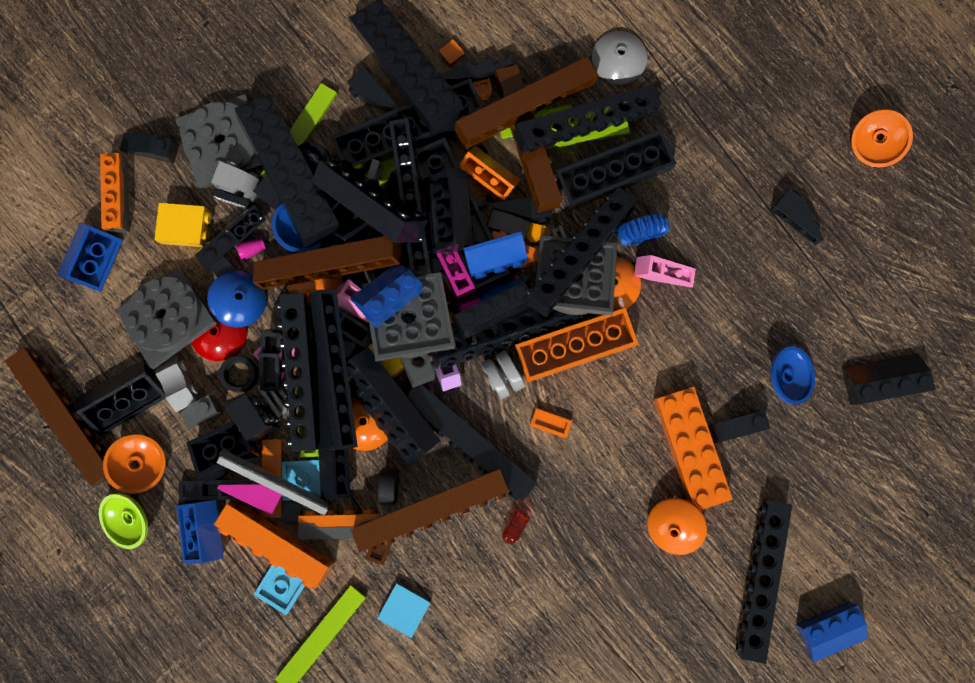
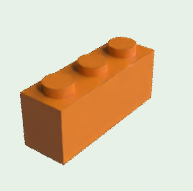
[459,145,520,200]

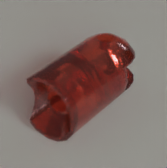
[502,510,530,544]

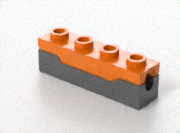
[100,153,129,233]
[298,509,379,540]

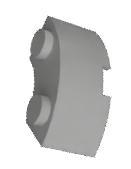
[211,161,261,204]
[155,355,198,412]

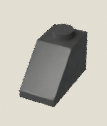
[180,395,223,430]

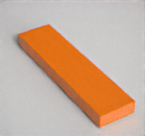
[262,439,283,518]

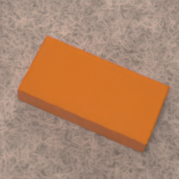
[529,408,572,439]

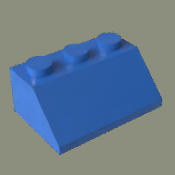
[57,223,123,292]
[463,232,527,279]
[350,265,423,328]
[176,500,224,564]
[796,601,867,662]

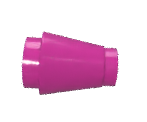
[236,238,266,260]

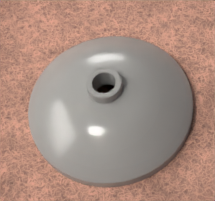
[591,31,647,85]

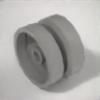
[481,350,525,400]

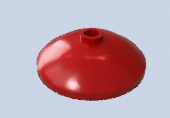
[191,307,247,361]

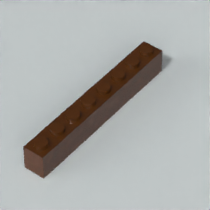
[455,57,599,149]
[494,65,563,213]
[253,235,401,290]
[5,347,107,486]
[350,469,509,553]

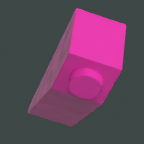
[436,251,475,300]
[217,483,282,515]

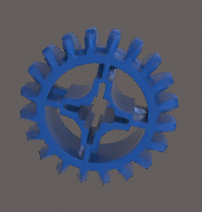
[617,213,670,246]

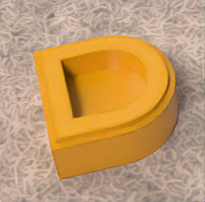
[526,222,548,244]

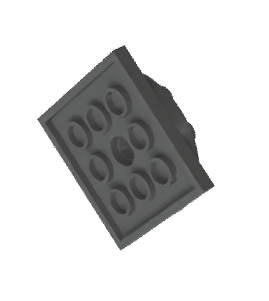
[175,94,262,189]
[535,235,617,316]
[116,265,217,369]
[363,272,455,361]

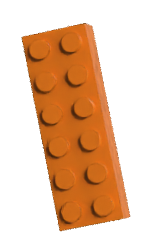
[515,308,638,383]
[653,387,733,510]
[214,501,335,589]

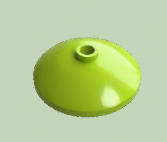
[99,493,148,549]

